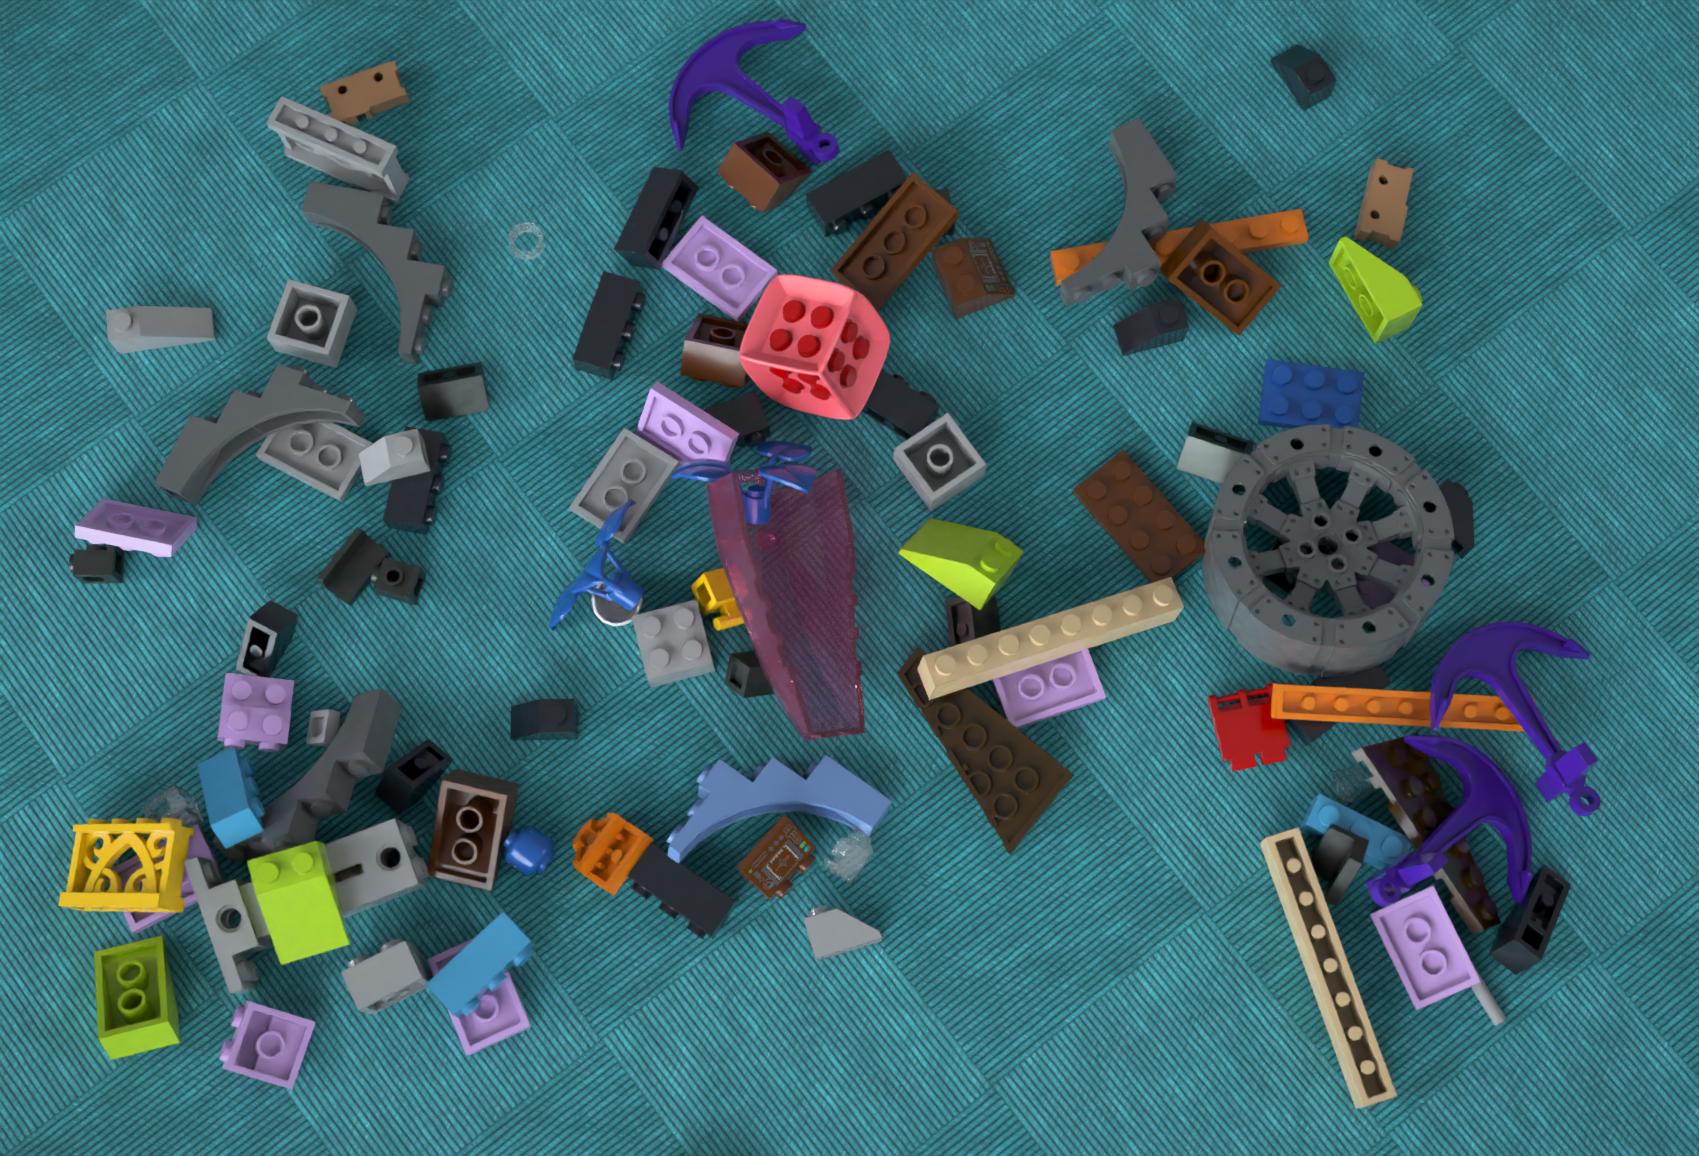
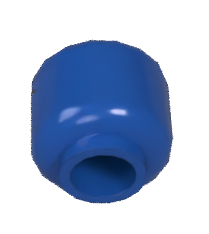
[503,825,556,876]

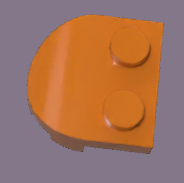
[572,812,654,896]

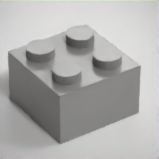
[267,279,358,368]
[893,413,986,512]
[632,599,715,688]
[341,939,432,1015]

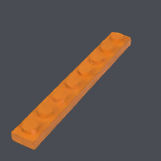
[1050,209,1309,285]
[1271,683,1535,732]

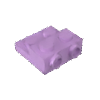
[217,673,294,752]
[219,1000,316,1089]

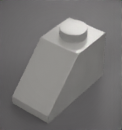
[359,429,431,486]
[804,905,882,962]

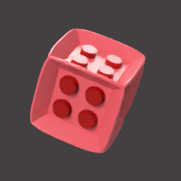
[739,274,890,420]

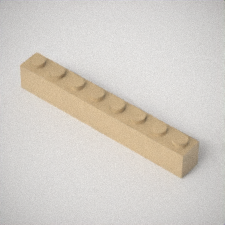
[917,577,1184,700]
[1260,827,1397,1109]

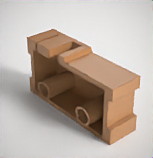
[320,60,410,126]
[1354,158,1414,250]

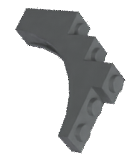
[1060,118,1177,307]
[302,181,453,364]
[154,364,366,506]
[212,688,402,862]

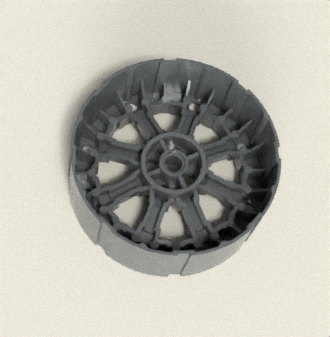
[1202,424,1454,677]

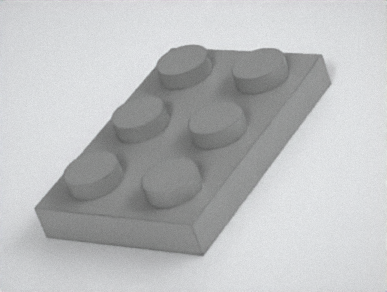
[256,422,373,503]
[569,428,680,544]

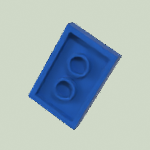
[1258,359,1364,429]

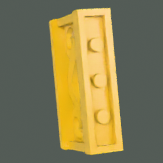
[58,818,195,912]

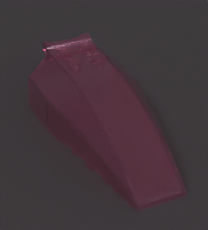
[706,466,865,741]

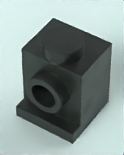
[69,544,125,583]
[371,558,426,605]

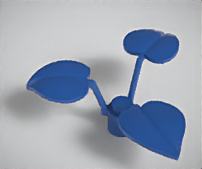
[672,441,816,524]
[549,499,644,631]

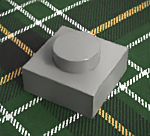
[306,709,340,747]

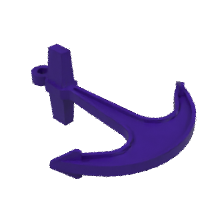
[669,19,840,167]
[1430,621,1601,817]
[1365,735,1532,906]

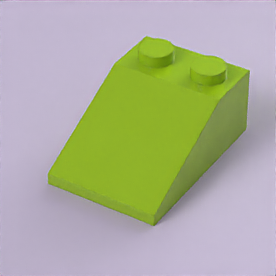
[1328,236,1423,344]
[898,518,1024,610]
[247,841,351,965]
[94,935,180,1060]

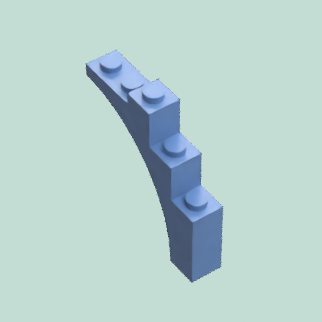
[667,755,892,864]

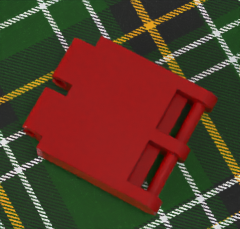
[1207,682,1290,772]

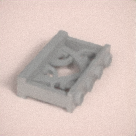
[266,96,410,203]

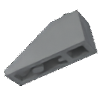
[106,306,216,354]

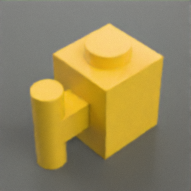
[690,564,754,631]

